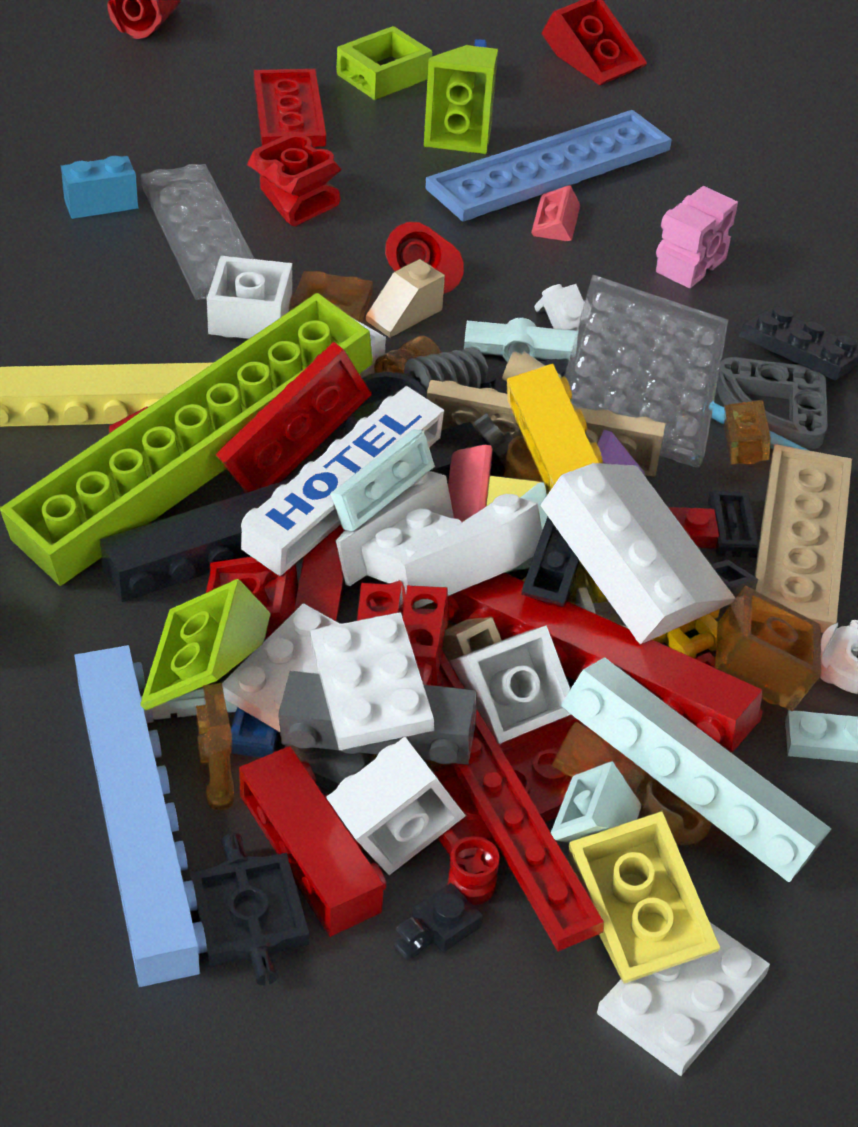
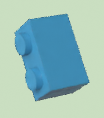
[61,156,138,219]

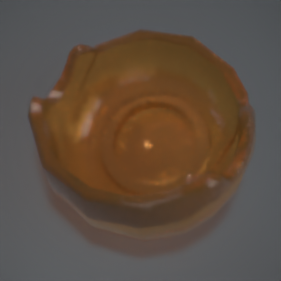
[641,778,713,846]

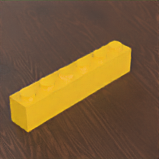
[507,364,608,603]

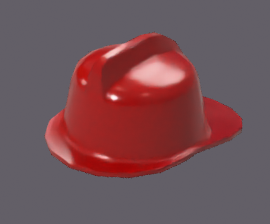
[385,222,464,294]

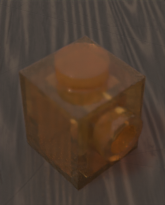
[724,400,771,465]

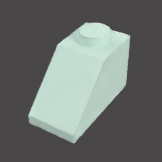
[551,761,642,843]

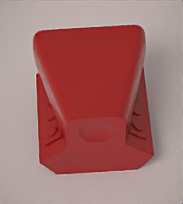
[247,133,342,226]

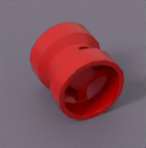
[448,836,500,905]

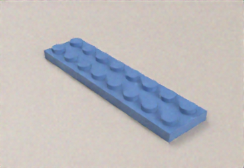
[425,110,672,221]

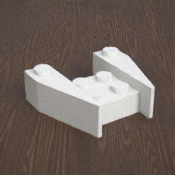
[336,471,542,608]

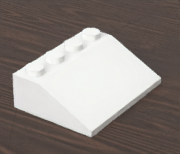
[541,463,736,645]

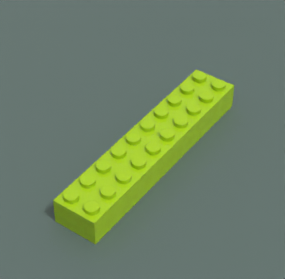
[0,293,373,586]

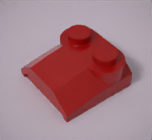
[206,557,298,639]

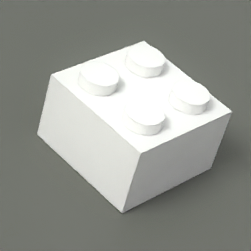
[207,256,292,339]
[449,625,571,744]
[326,737,466,875]

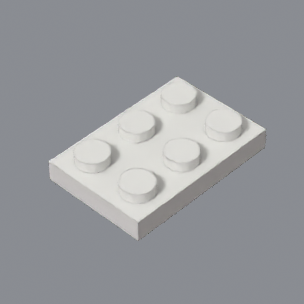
[220,603,340,732]
[310,612,434,750]
[597,922,770,1076]

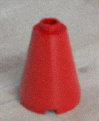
[107,0,181,39]

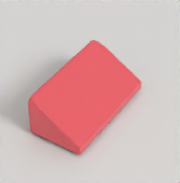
[531,186,580,241]
[448,445,493,522]

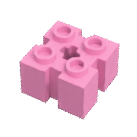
[656,186,738,288]

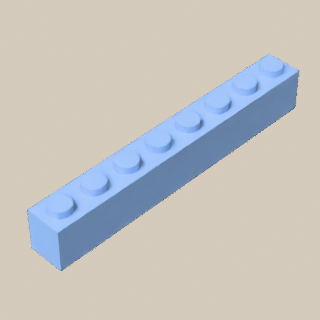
[75,645,207,987]

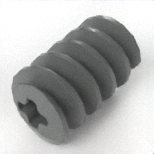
[404,348,488,396]

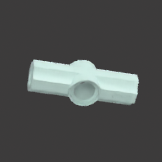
[464,318,576,363]

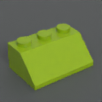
[424,45,498,154]

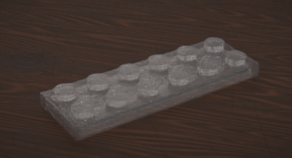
[141,164,255,300]

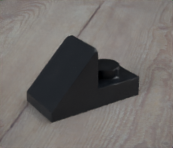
[521,516,580,607]

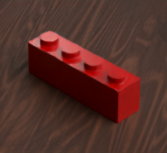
[239,746,386,937]

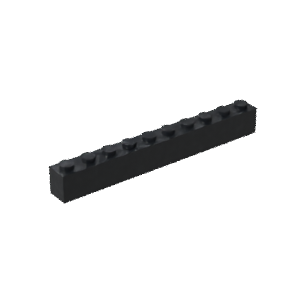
[100,421,493,602]

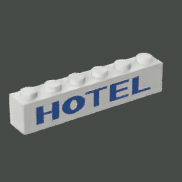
[241,386,444,576]

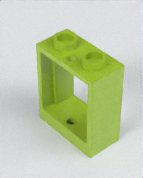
[337,26,432,100]

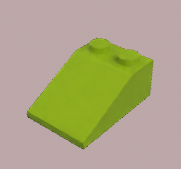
[140,579,271,710]

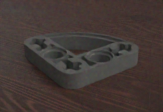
[716,357,827,450]

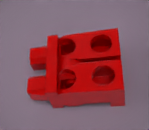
[357,583,449,686]

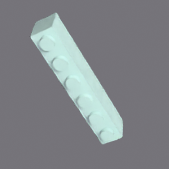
[561,657,831,882]

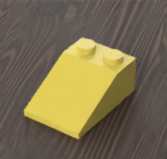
[568,811,720,984]

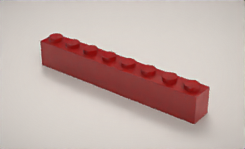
[431,573,763,753]

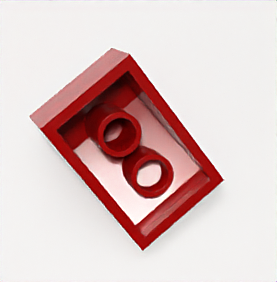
[541,0,647,86]

